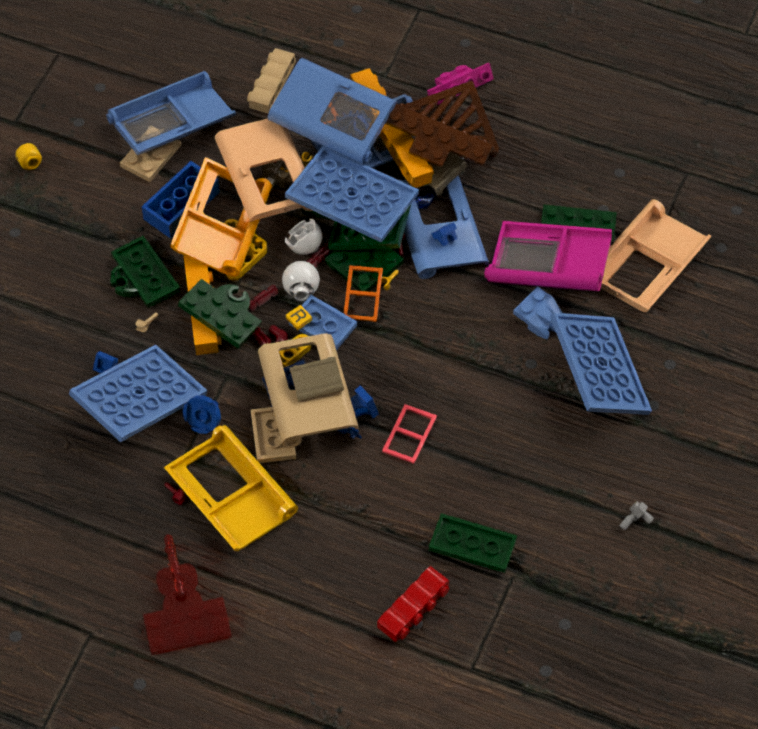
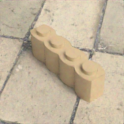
[247,48,296,113]

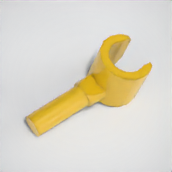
[381,270,399,290]

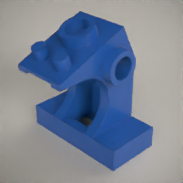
[337,385,379,439]

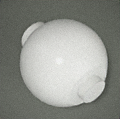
[282,261,320,301]

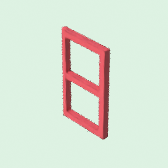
[382,404,437,464]

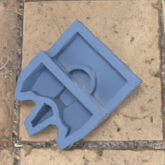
[513,286,562,340]

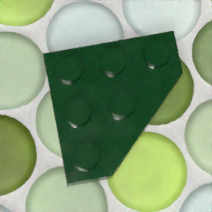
[325,249,404,292]

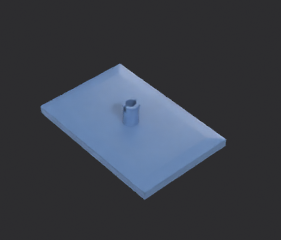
[285,146,419,243]
[550,313,652,415]
[69,345,207,442]

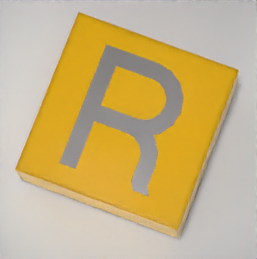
[286,305,313,330]

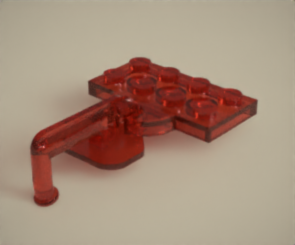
[143,534,232,655]

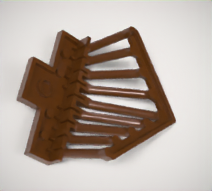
[385,81,499,168]

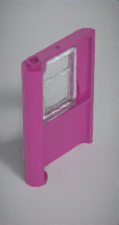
[484,221,612,292]

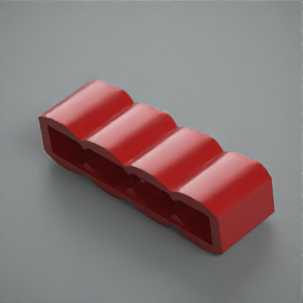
[377,566,449,642]

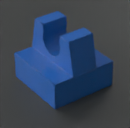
[431,222,457,246]
[93,351,118,373]

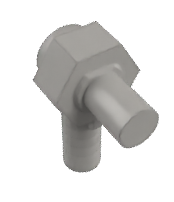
[619,501,654,530]

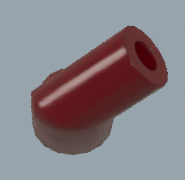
[268,324,288,343]

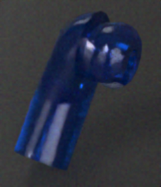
[415,190,436,209]

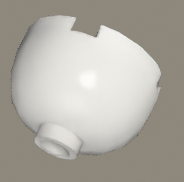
[285,219,323,255]

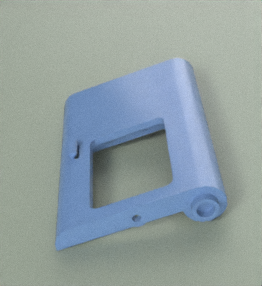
[399,175,489,279]

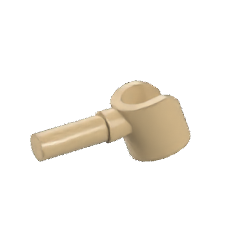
[135,312,159,333]

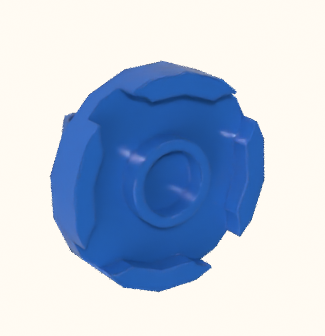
[183,395,221,434]

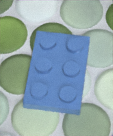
[289,295,357,351]

